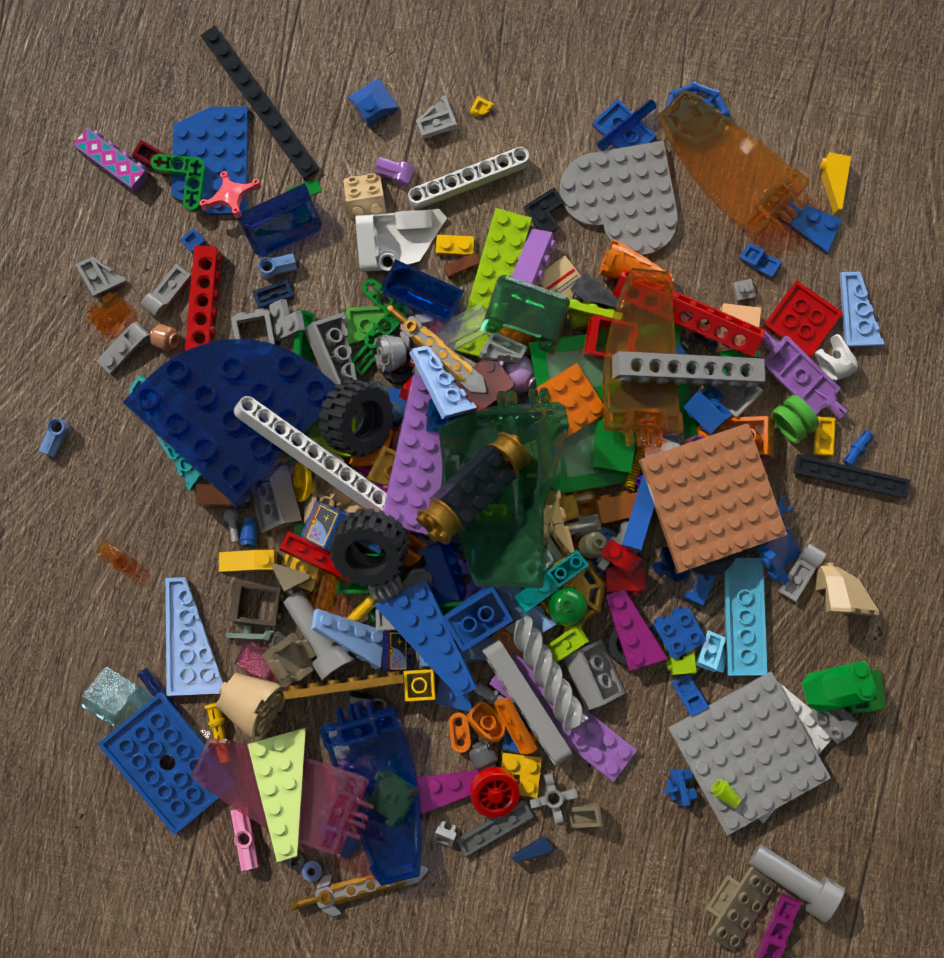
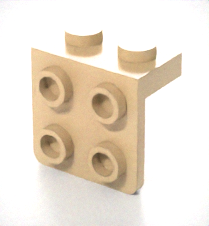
[343,173,386,219]

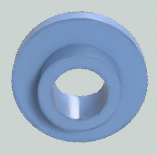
[302,861,322,882]

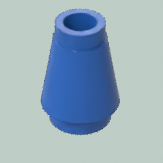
[239,518,258,548]

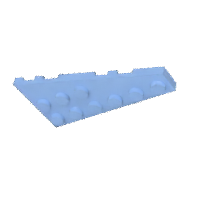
[165,577,223,696]

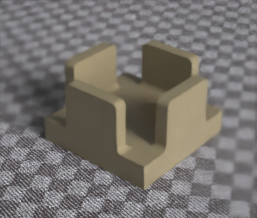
[262,633,316,688]

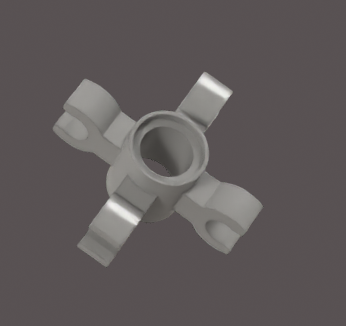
[529,773,578,823]

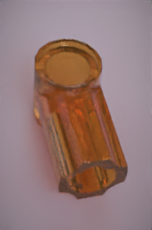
[96,540,136,573]

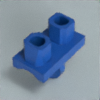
[662,769,698,806]

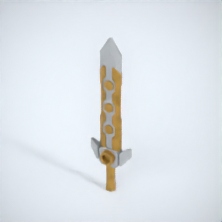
[387,304,486,393]
[291,862,428,916]

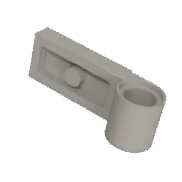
[141,264,191,317]
[97,322,150,374]
[778,543,826,602]

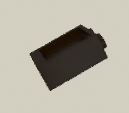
[229,582,286,627]

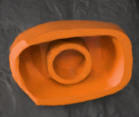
[467,702,507,743]

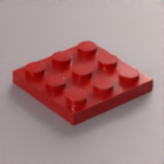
[763,280,843,357]

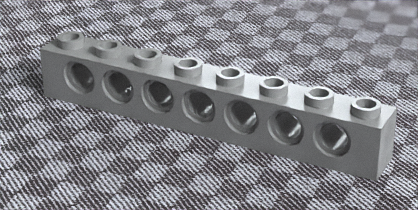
[612,351,765,388]

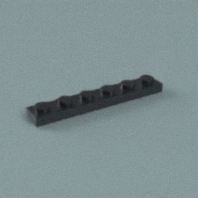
[792,454,911,499]

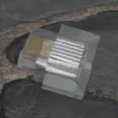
[566,514,602,538]

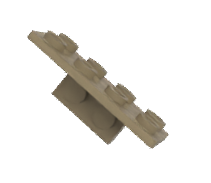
[706,867,777,952]

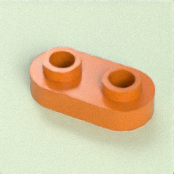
[449,712,471,753]

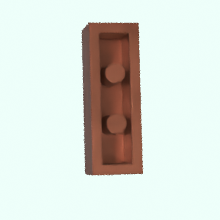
[444,252,480,279]

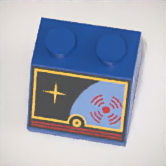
[301,501,350,550]

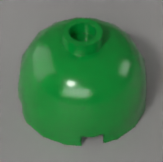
[549,588,587,627]

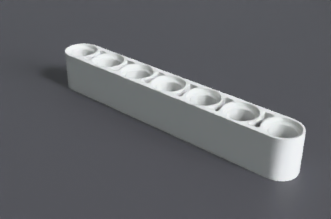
[408,147,529,209]

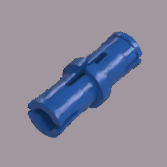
[842,430,874,466]

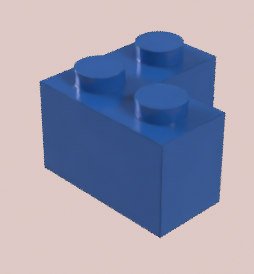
[684,384,732,434]

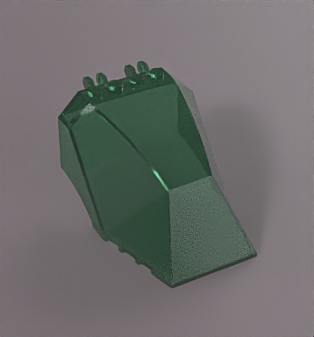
[438,387,569,588]

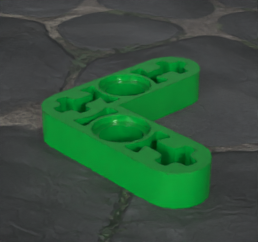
[151,154,206,213]
[362,279,408,350]

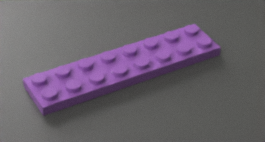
[489,652,637,782]

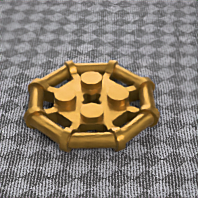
[539,555,607,625]

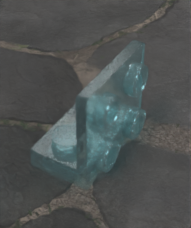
[81,667,138,726]

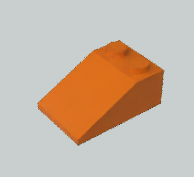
[723,416,775,458]

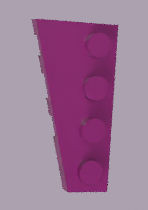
[605,589,668,671]
[404,769,481,819]

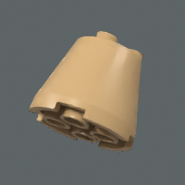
[216,673,286,740]

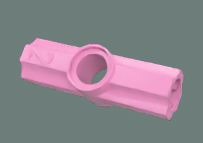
[231,807,259,871]

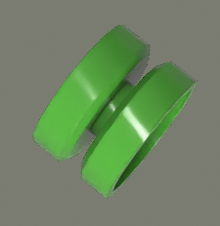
[770,395,820,444]

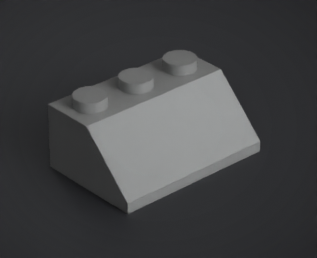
[248,465,302,533]
[563,639,625,711]

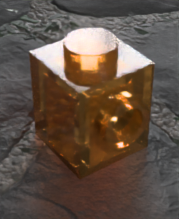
[572,489,598,518]

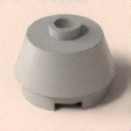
[374,335,407,373]

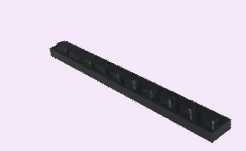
[200,26,319,180]

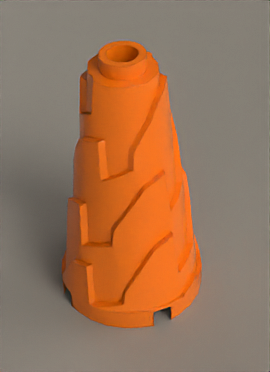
[599,239,674,289]

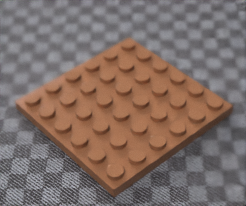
[639,423,787,573]

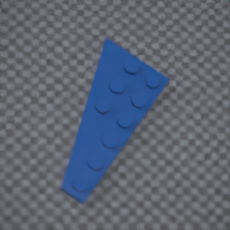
[374,579,478,697]

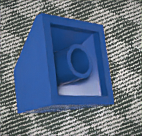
[348,78,399,127]

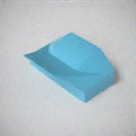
[696,630,726,672]

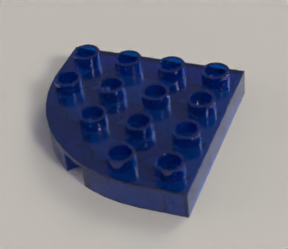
[123,339,336,510]

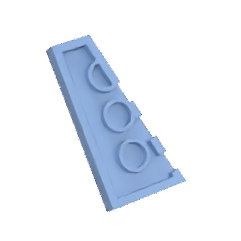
[840,272,884,347]
[410,346,477,419]
[311,609,385,669]

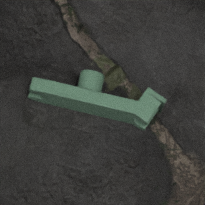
[226,626,275,641]

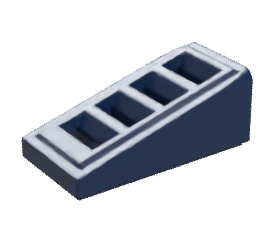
[511,835,554,862]

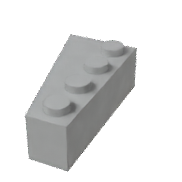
[304,313,357,391]

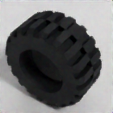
[319,379,394,457]
[329,509,409,587]

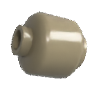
[579,532,607,559]

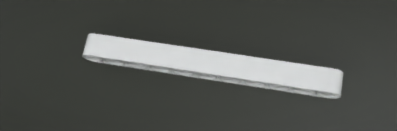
[234,396,410,533]

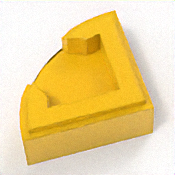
[469,96,494,116]

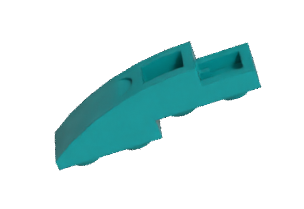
[513,550,589,614]

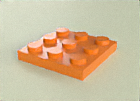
[528,363,608,443]

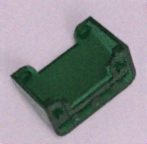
[480,275,570,355]

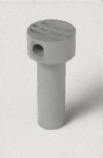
[284,591,356,682]
[748,844,845,923]

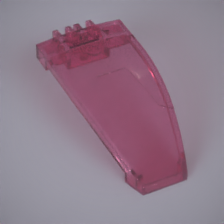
[191,739,373,857]

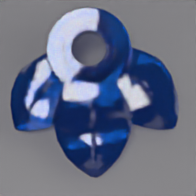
[652,547,687,582]

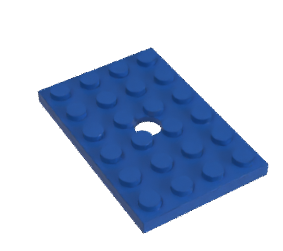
[97,692,237,835]

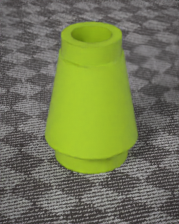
[711,779,741,808]

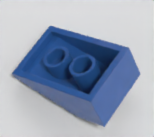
[442,584,513,652]

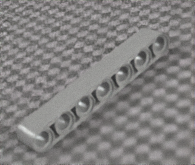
[482,640,573,767]

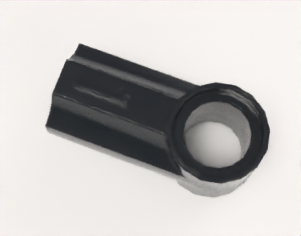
[348,691,388,715]

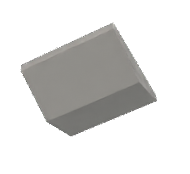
[717,384,763,418]

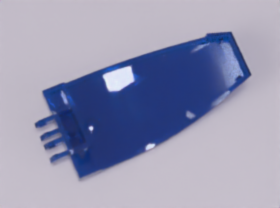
[319,699,422,886]

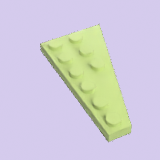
[248,728,306,863]

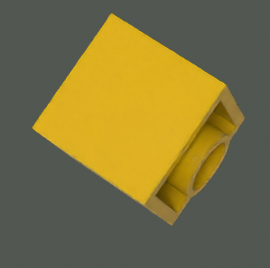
[404,669,436,701]

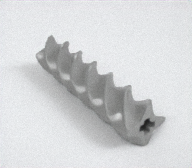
[505,614,589,733]

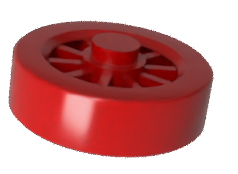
[469,767,520,818]

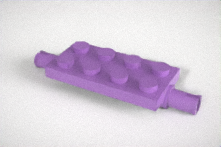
[761,331,847,419]

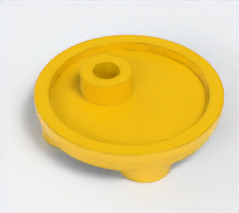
[293,461,315,502]

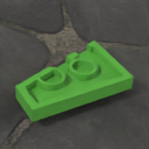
[346,305,403,346]

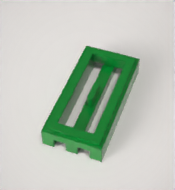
[352,338,377,378]

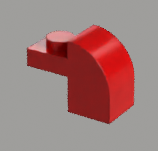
[600,539,643,578]

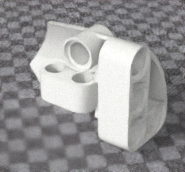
[356,209,447,272]

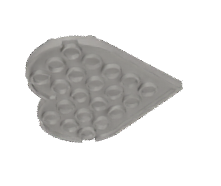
[559,141,678,256]

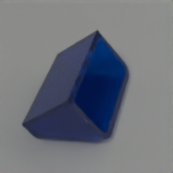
[237,183,322,257]
[382,259,465,323]

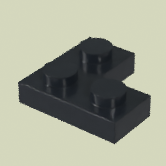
[523,187,564,233]

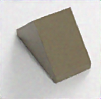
[272,563,312,592]
[567,803,603,828]

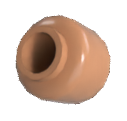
[150,324,179,351]

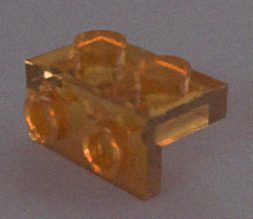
[86,292,132,335]
[310,569,339,613]

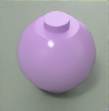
[499,356,536,393]

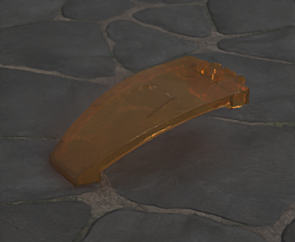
[657,89,809,238]
[603,268,683,447]

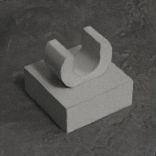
[732,278,756,302]
[432,821,456,848]

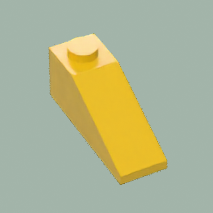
[820,152,851,215]
[219,550,277,572]

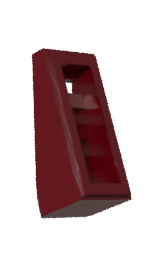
[131,139,170,175]

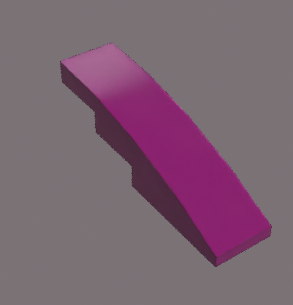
[755,893,801,958]

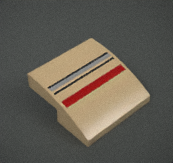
[539,256,581,300]

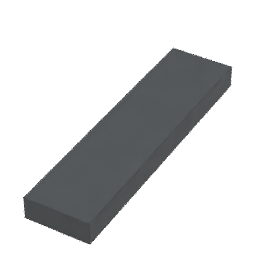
[456,799,534,857]

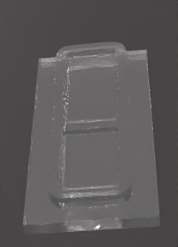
[431,303,493,351]

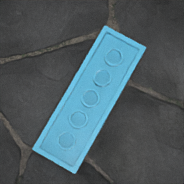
[723,558,767,676]

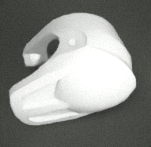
[815,334,858,381]

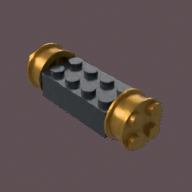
[416,432,532,544]

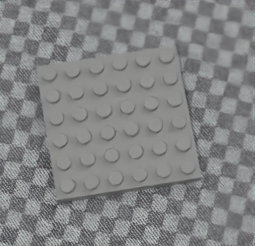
[668,672,831,836]

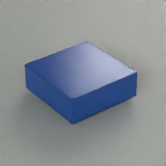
[180,228,207,254]

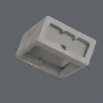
[231,309,279,365]

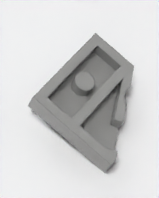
[416,95,457,140]
[75,256,127,298]
[479,331,527,363]

